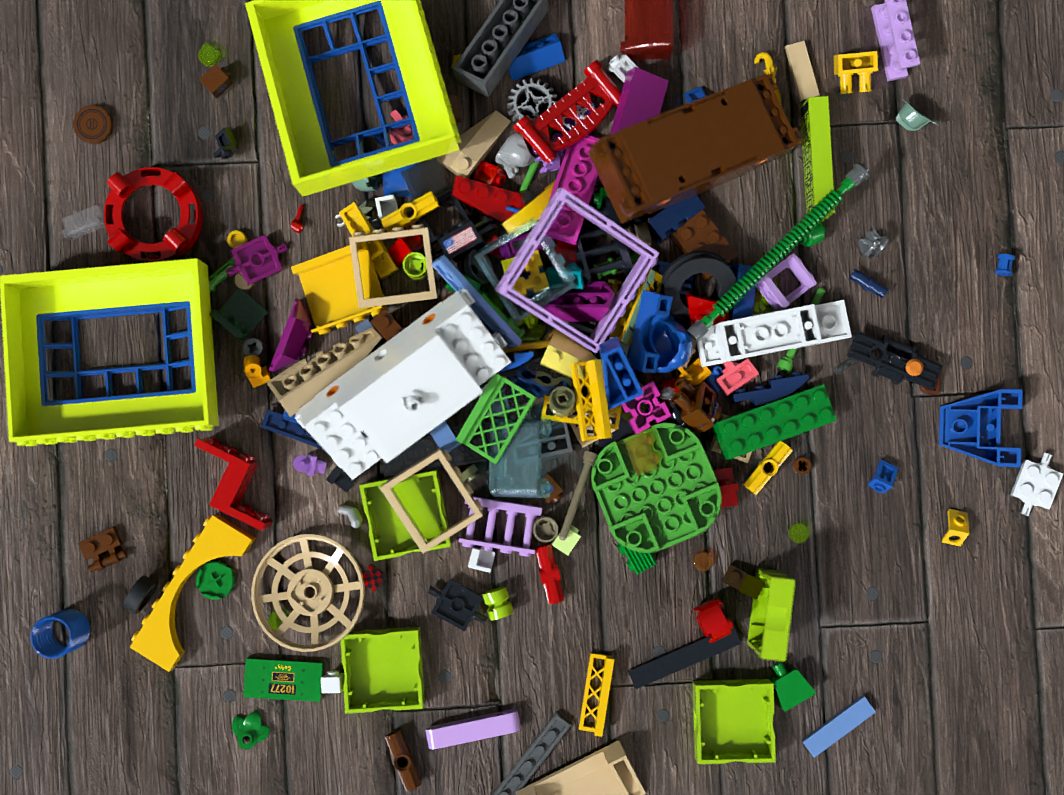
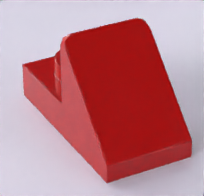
[388,234,424,266]

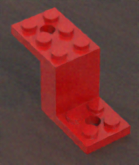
[194,437,273,531]

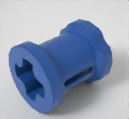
[994,254,1016,276]

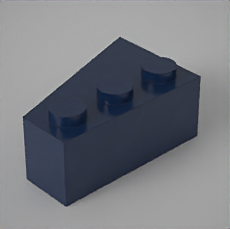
[646,195,706,245]

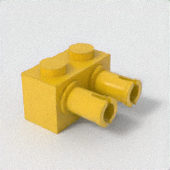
[834,51,878,94]

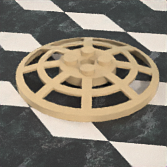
[251,534,365,652]

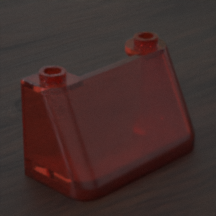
[620,0,673,60]

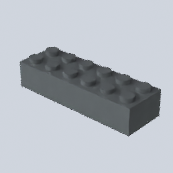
[452,0,550,97]

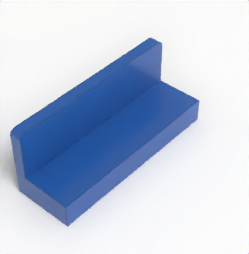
[508,33,565,80]
[729,264,756,321]

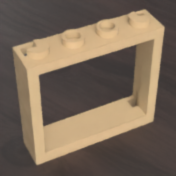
[349,224,437,308]
[380,447,484,553]

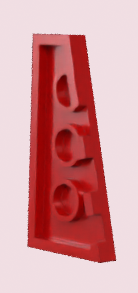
[451,175,530,224]

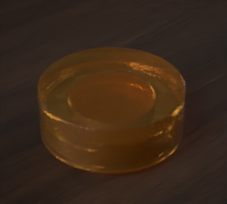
[693,551,713,571]

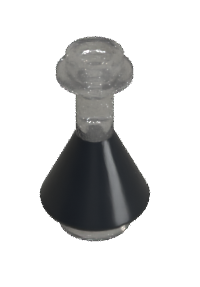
[660,387,687,427]

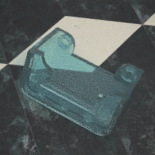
[489,419,552,498]

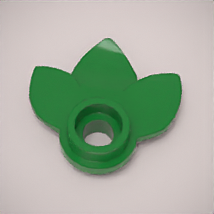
[232,711,270,750]

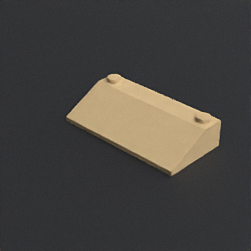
[515,740,646,795]

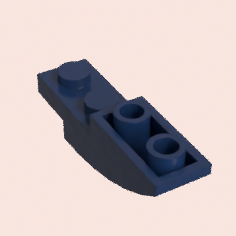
[731,372,809,407]

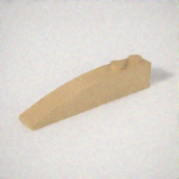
[266,327,381,417]

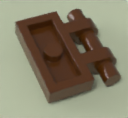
[78,527,127,573]

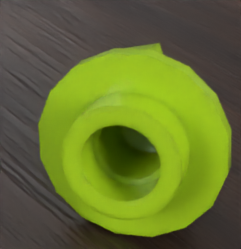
[513,312,538,329]

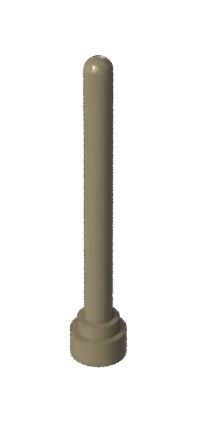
[559,451,598,541]

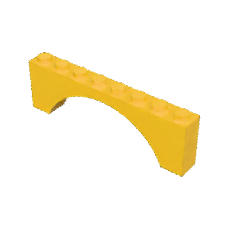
[130,514,256,672]

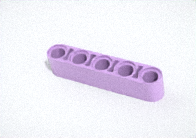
[425,709,521,749]

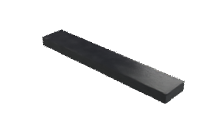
[628,626,742,689]

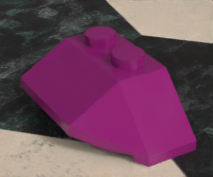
[540,281,615,322]
[269,298,314,372]

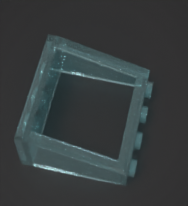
[473,217,576,323]

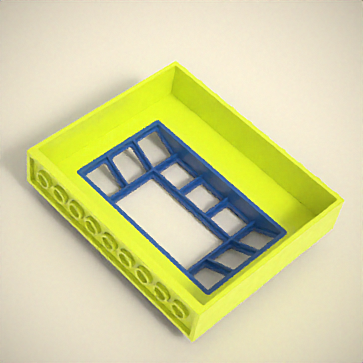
[245,0,461,196]
[0,259,219,446]

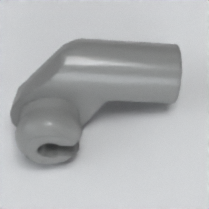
[338,504,362,528]

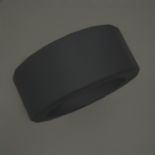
[123,575,158,614]

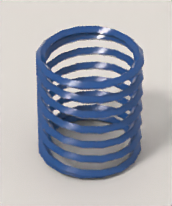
[30,609,90,659]

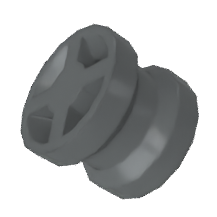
[243,338,266,358]

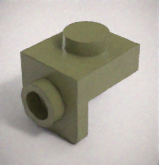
[448,463,479,482]

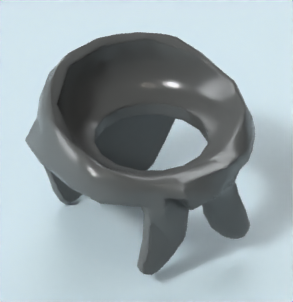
[858,229,889,259]

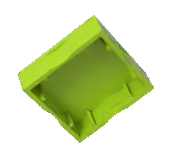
[359,468,452,561]
[747,568,795,661]
[341,627,425,714]
[693,679,776,764]

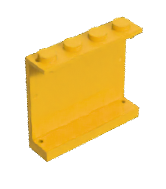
[291,242,388,335]

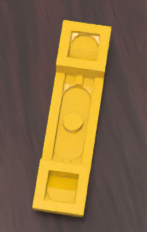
[501,180,556,237]

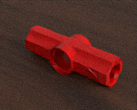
[535,544,564,605]

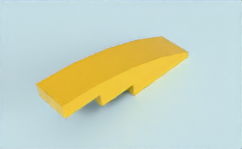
[339,202,399,280]

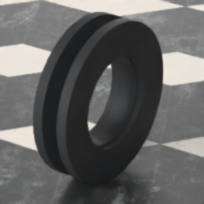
[661,251,736,324]

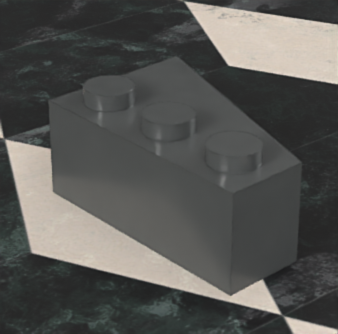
[512,421,573,467]

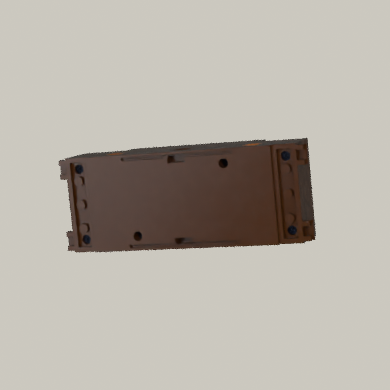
[588,73,803,224]

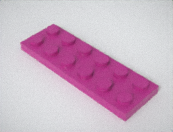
[544,135,599,245]

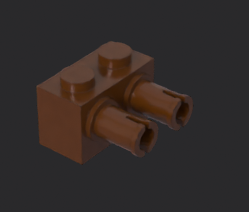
[672,377,716,429]

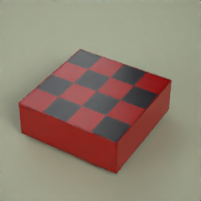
[363,564,386,592]

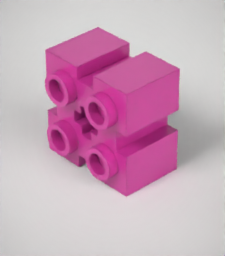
[620,381,671,434]

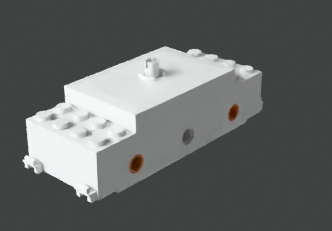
[295,288,511,480]

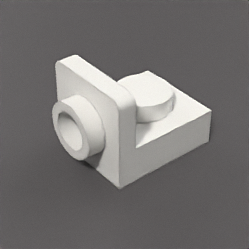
[607,55,638,82]

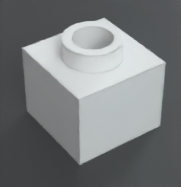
[321,670,345,693]

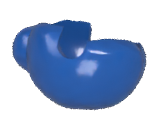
[653,313,693,373]

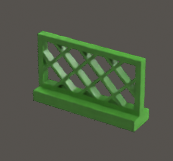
[455,373,537,464]

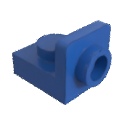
[868,460,898,493]

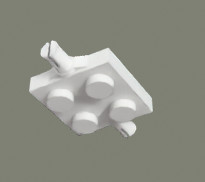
[1010,453,1063,516]

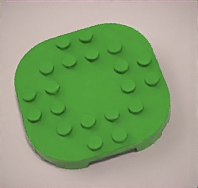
[591,423,722,553]

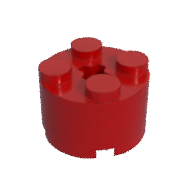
[692,598,734,644]

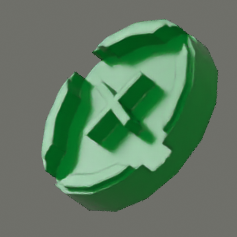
[196,561,235,600]

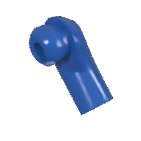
[706,365,722,393]

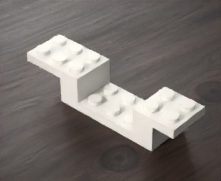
[696,300,852,367]

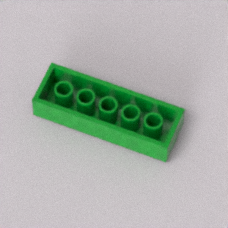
[712,384,837,460]

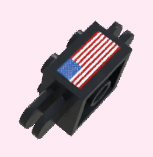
[431,217,497,264]

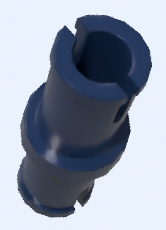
[849,268,888,299]

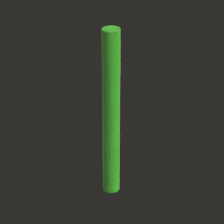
[518,127,554,195]

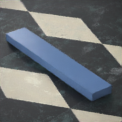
[431,255,522,349]

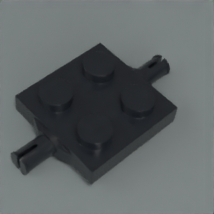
[427,578,488,632]

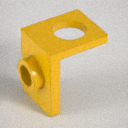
[942,509,970,546]

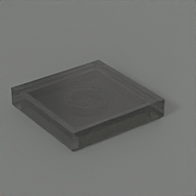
[400,157,451,200]

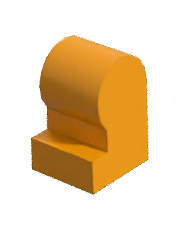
[243,355,271,388]

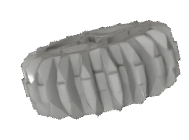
[507,78,557,122]

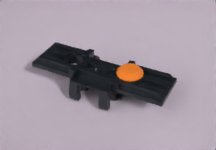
[847,331,943,390]

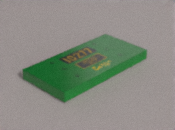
[243,657,324,702]

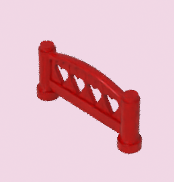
[513,59,621,164]

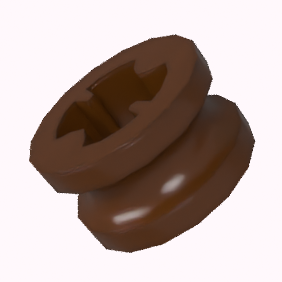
[792,457,811,475]

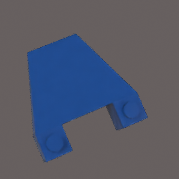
[939,389,1023,467]

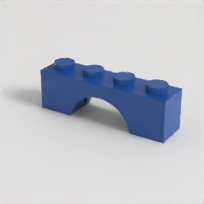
[628,290,673,373]

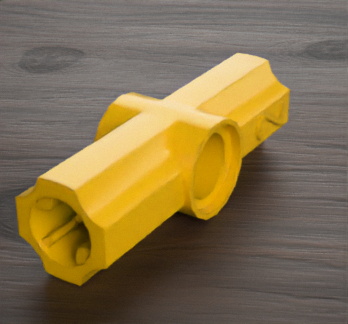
[381,191,440,232]
[743,441,793,495]

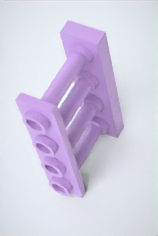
[871,0,920,82]
[459,496,542,557]

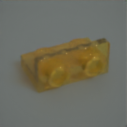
[624,430,660,476]

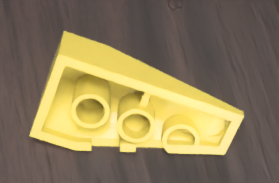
[540,329,597,379]

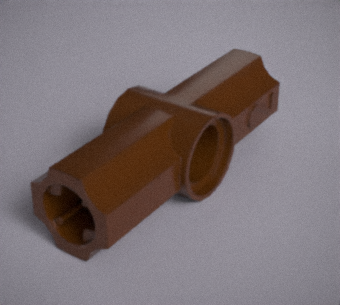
[385,729,422,791]

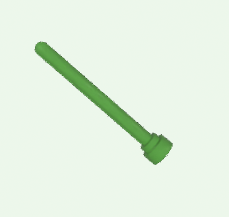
[776,288,825,373]

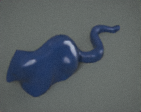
[509,366,587,397]

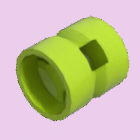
[403,252,428,280]
[482,586,514,620]

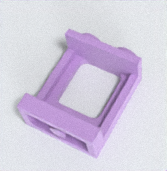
[754,253,817,312]

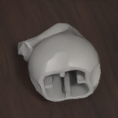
[495,133,535,179]

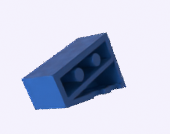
[599,336,644,410]

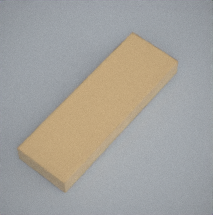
[785,41,820,102]

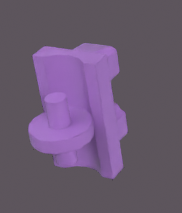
[293,454,326,476]

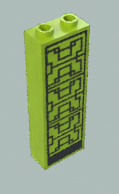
[800,96,835,223]

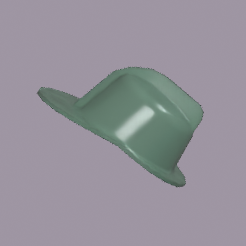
[896,99,940,131]

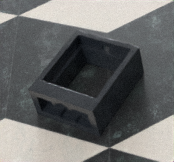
[411,188,472,246]

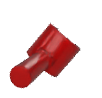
[291,205,304,233]

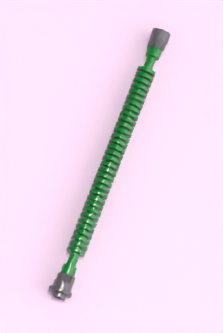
[687,163,869,341]

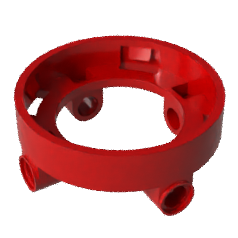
[104,167,203,263]

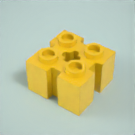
[501,250,549,297]

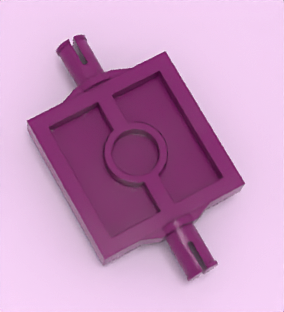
[225,235,288,286]

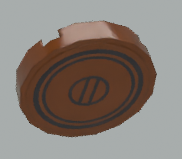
[73,105,113,144]

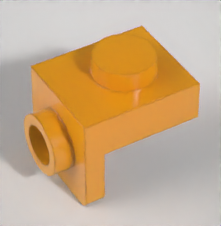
[678,358,711,386]

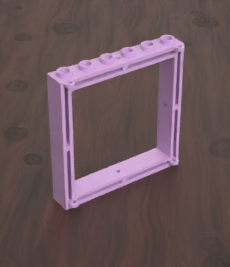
[495,188,659,353]

